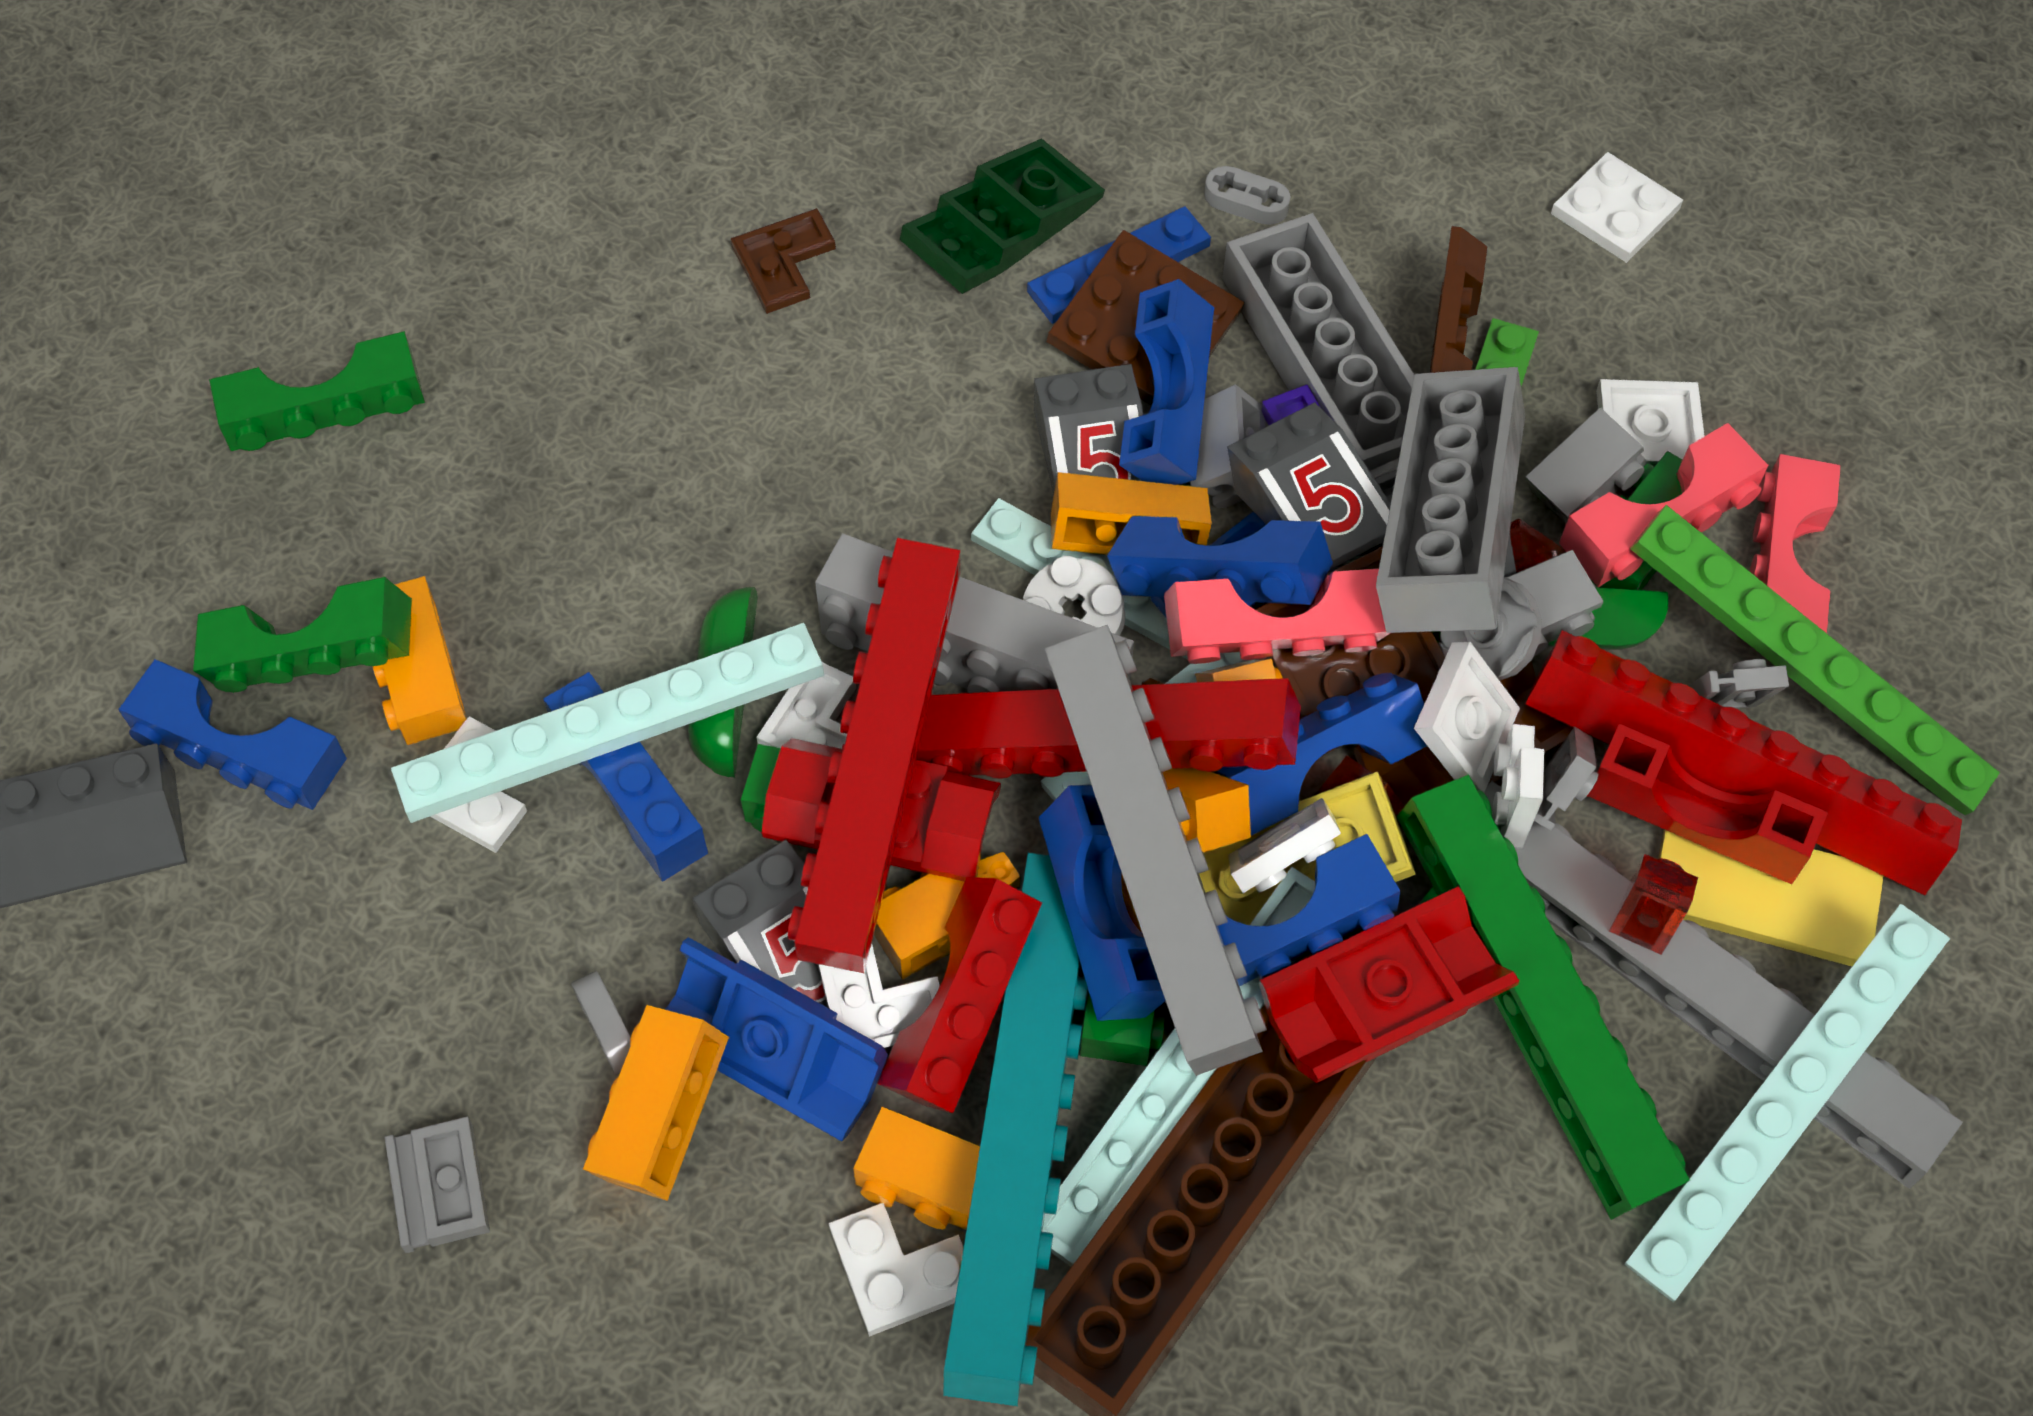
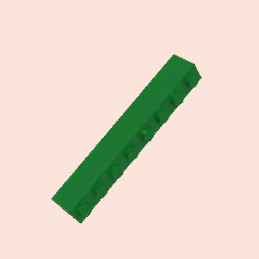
[1397,774,1691,1220]

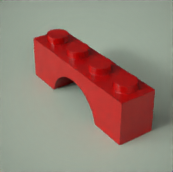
[1587,724,1828,885]
[877,877,1042,1113]

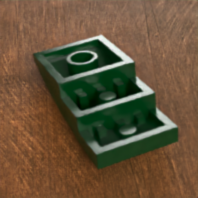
[899,138,1105,294]

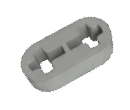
[1204,166,1291,225]
[571,971,631,1075]

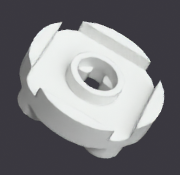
[1023,556,1125,636]

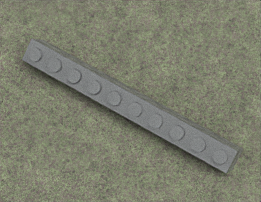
[1484,781,1963,1189]

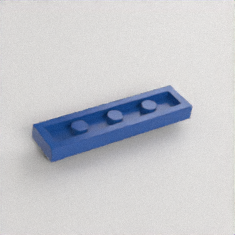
[1027,206,1211,324]

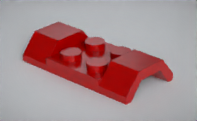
[761,738,1001,881]
[1259,886,1519,1083]

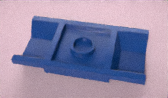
[665,937,888,1141]

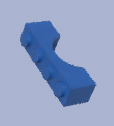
[1119,279,1214,485]
[1107,516,1333,605]
[118,659,347,810]
[543,672,708,882]
[1212,673,1427,836]
[1038,785,1166,1021]
[1218,834,1400,987]

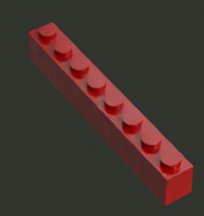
[788,538,960,974]
[1526,630,1962,896]
[916,678,1301,779]

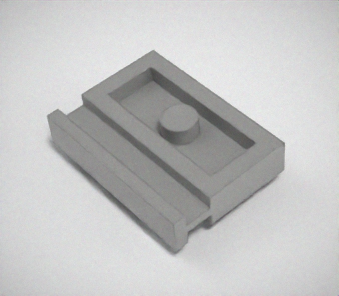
[1689,659,1789,709]
[1534,726,1599,831]
[385,1116,490,1253]

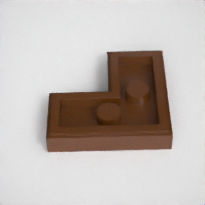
[731,208,836,314]

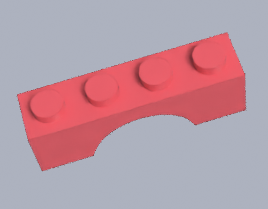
[1559,423,1769,587]
[1750,454,1841,633]
[1164,569,1390,664]

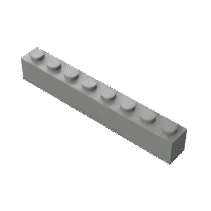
[1045,625,1267,1076]

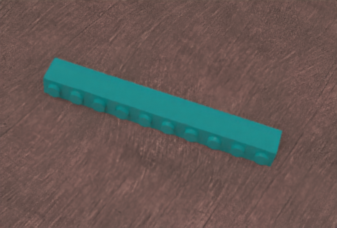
[943,853,1088,1406]

